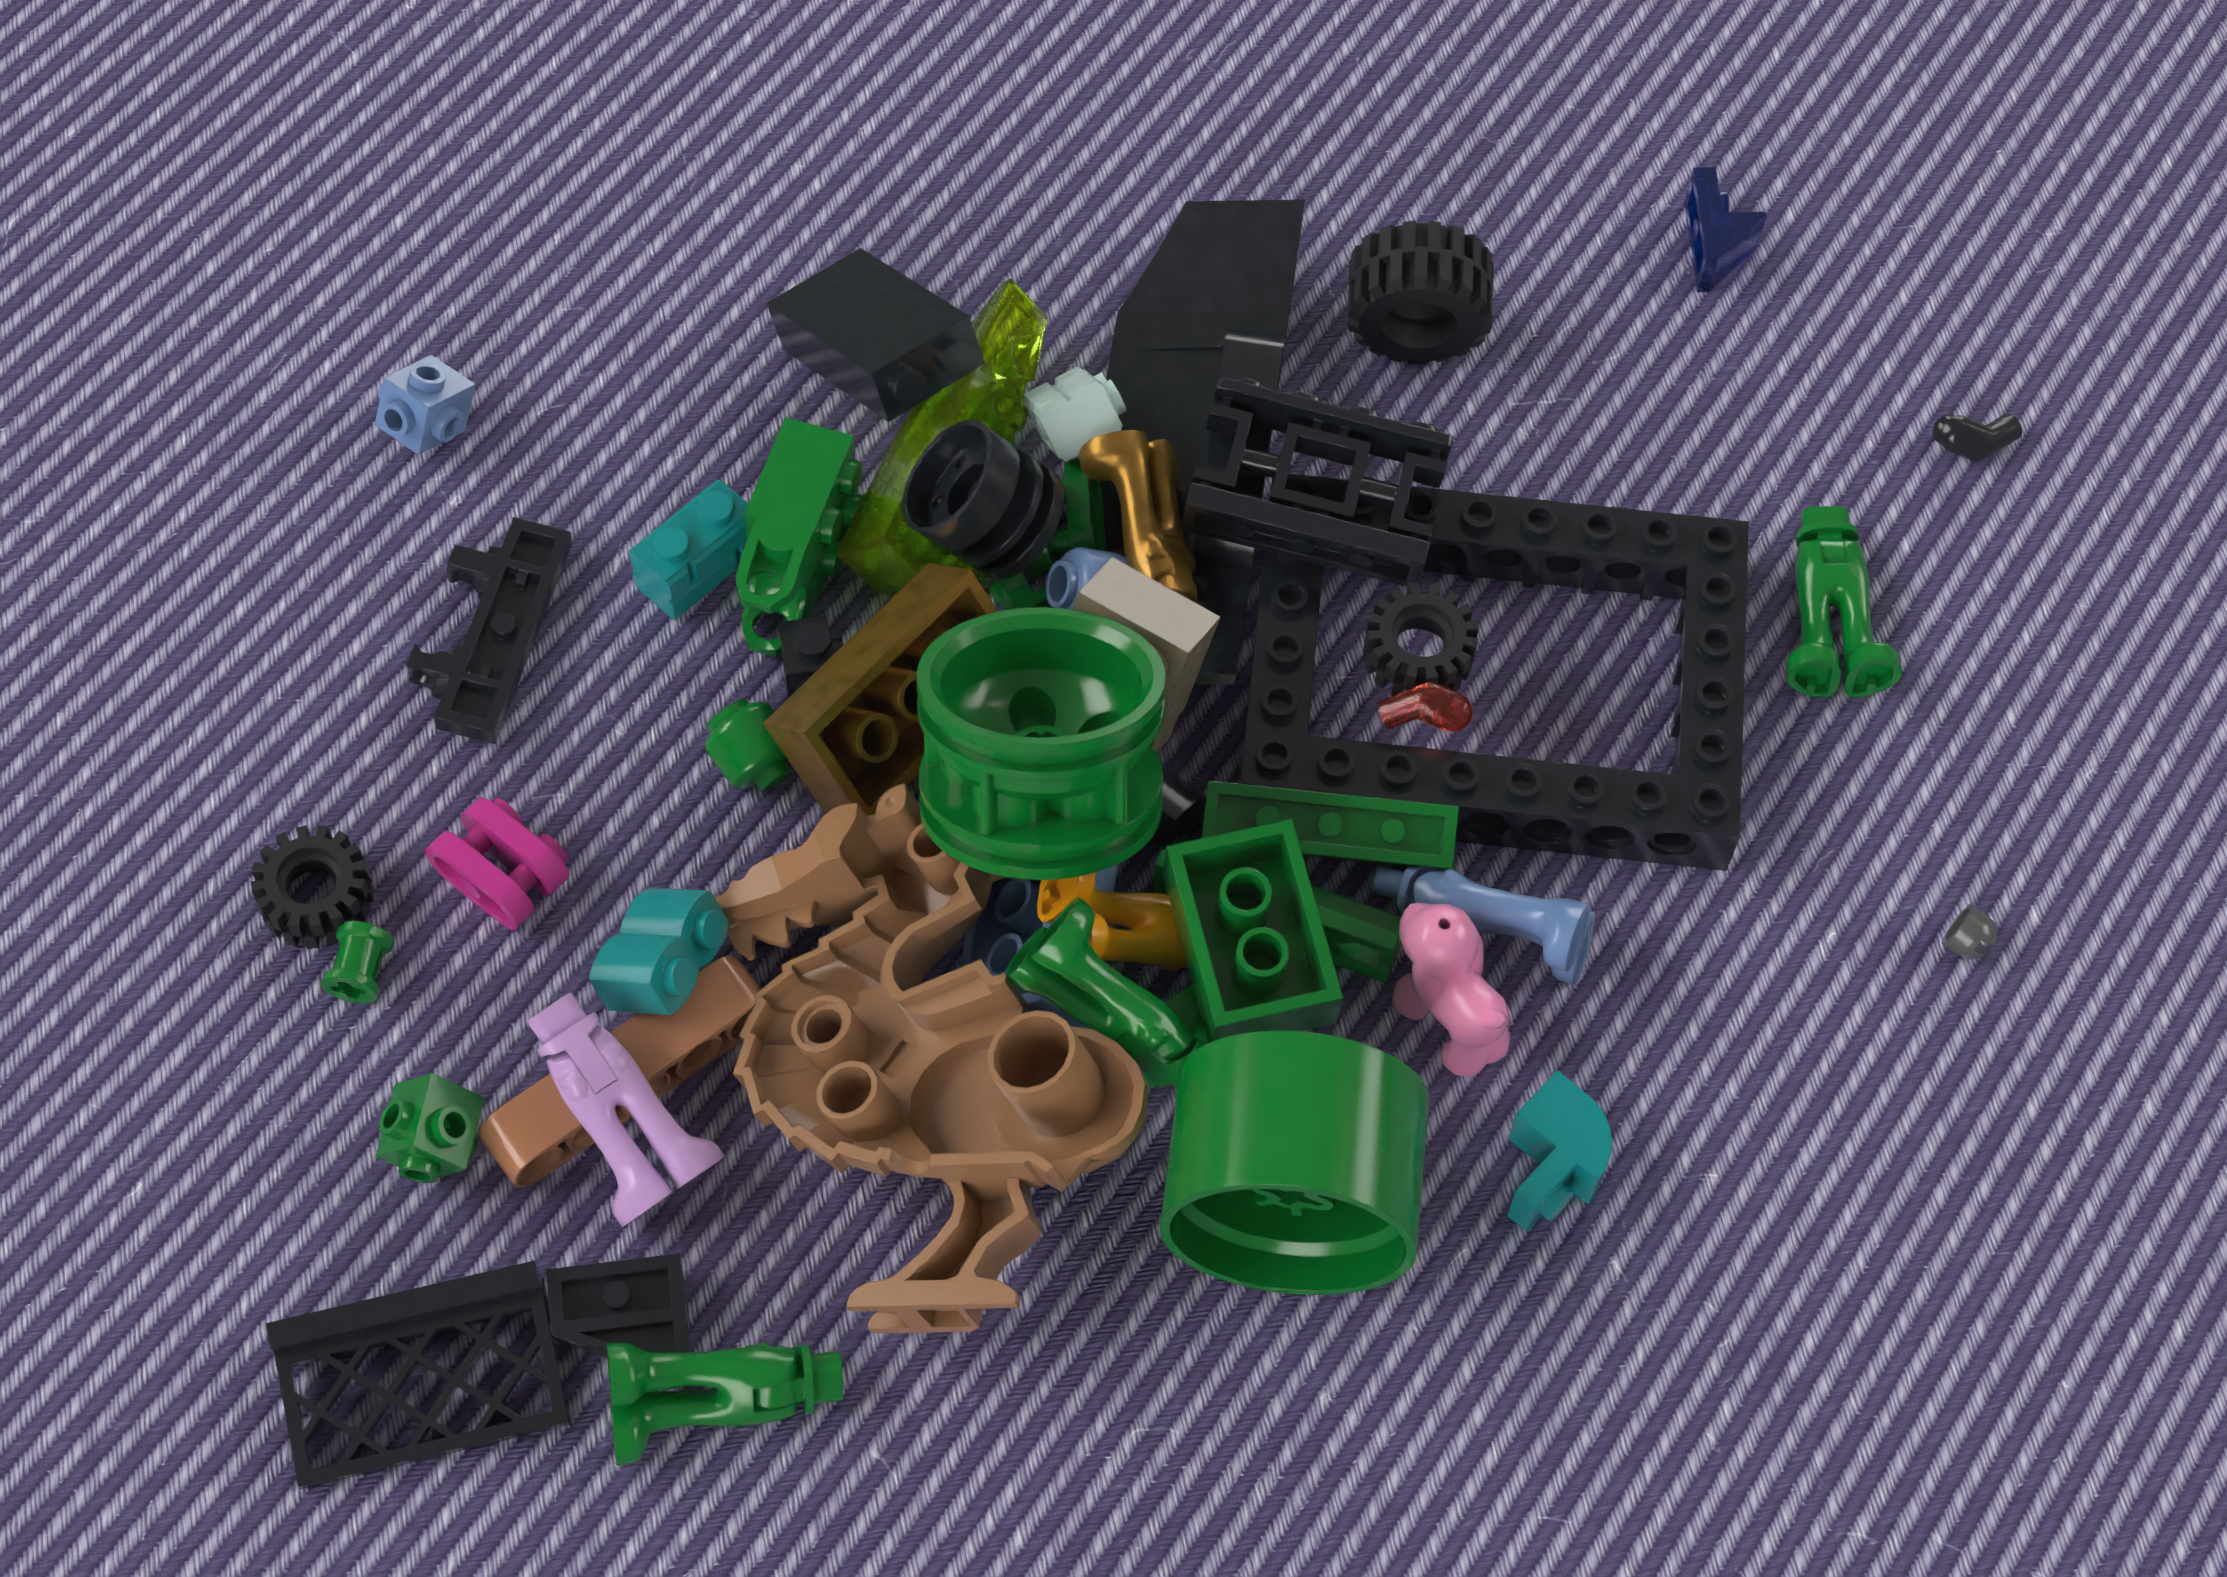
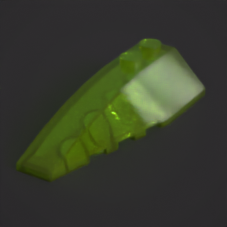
[835,279,1048,597]

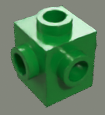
[376,1073,485,1183]

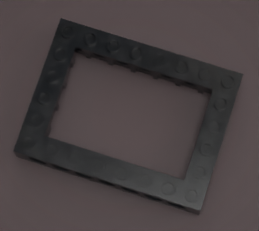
[1240,473,1749,871]

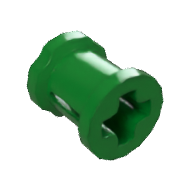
[321,921,394,1004]

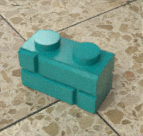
[629,479,748,620]

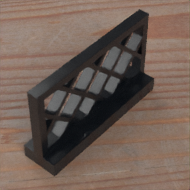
[266,1260,571,1489]

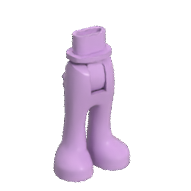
[527,992,725,1227]

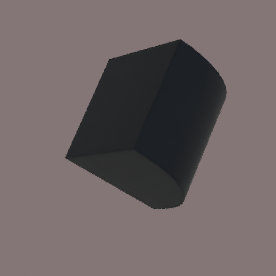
[1151,761,1206,850]

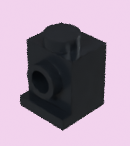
[778,616,843,698]

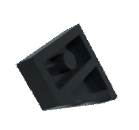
[546,1253,691,1359]

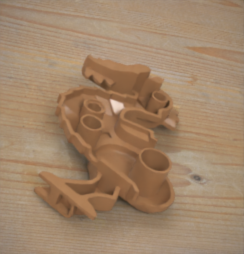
[715,783,1149,1333]

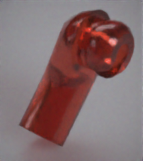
[1378,682,1474,732]

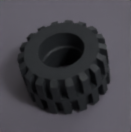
[1347,221,1494,364]

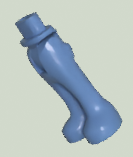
[1374,865,1595,985]

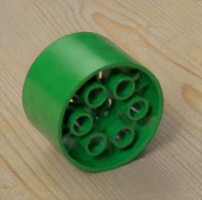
[1160,1030,1429,1295]

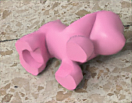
[1391,903,1510,1077]

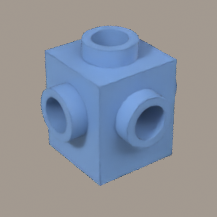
[375,355,476,455]

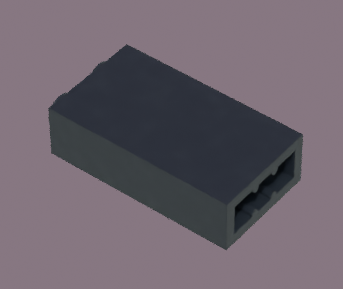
[766,248,985,422]

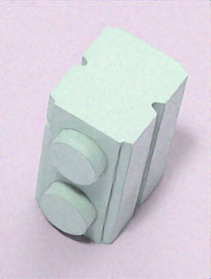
[1023,366,1127,462]

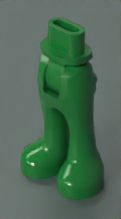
[1786,506,1902,698]
[1005,897,1205,1089]
[607,1342,843,1466]

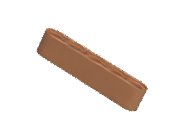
[478,955,768,1188]

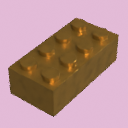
[763,563,998,816]

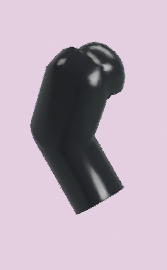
[1932,413,2022,461]

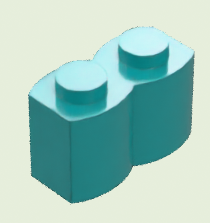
[589,887,729,1015]

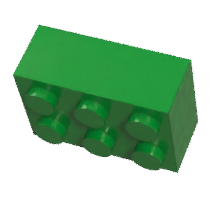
[1163,819,1343,1043]

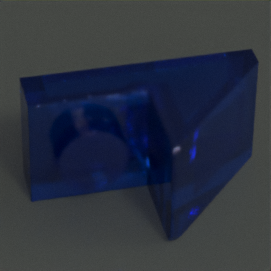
[1684,167,1767,293]

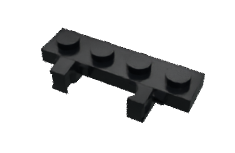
[406,517,572,744]

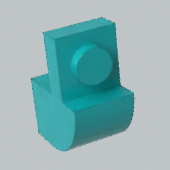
[1507,1070,1612,1232]

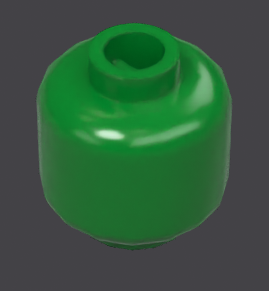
[705,698,792,792]

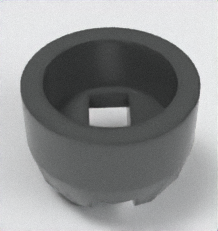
[1942,903,1998,959]

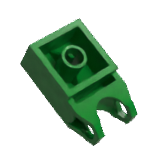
[736,417,865,657]

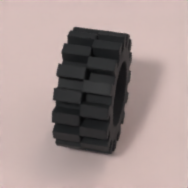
[1363,582,1479,703]
[250,825,374,949]

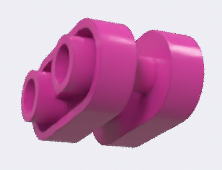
[425,797,569,930]

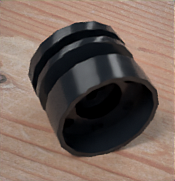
[902,420,1065,580]

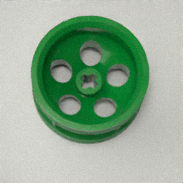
[917,607,1166,880]

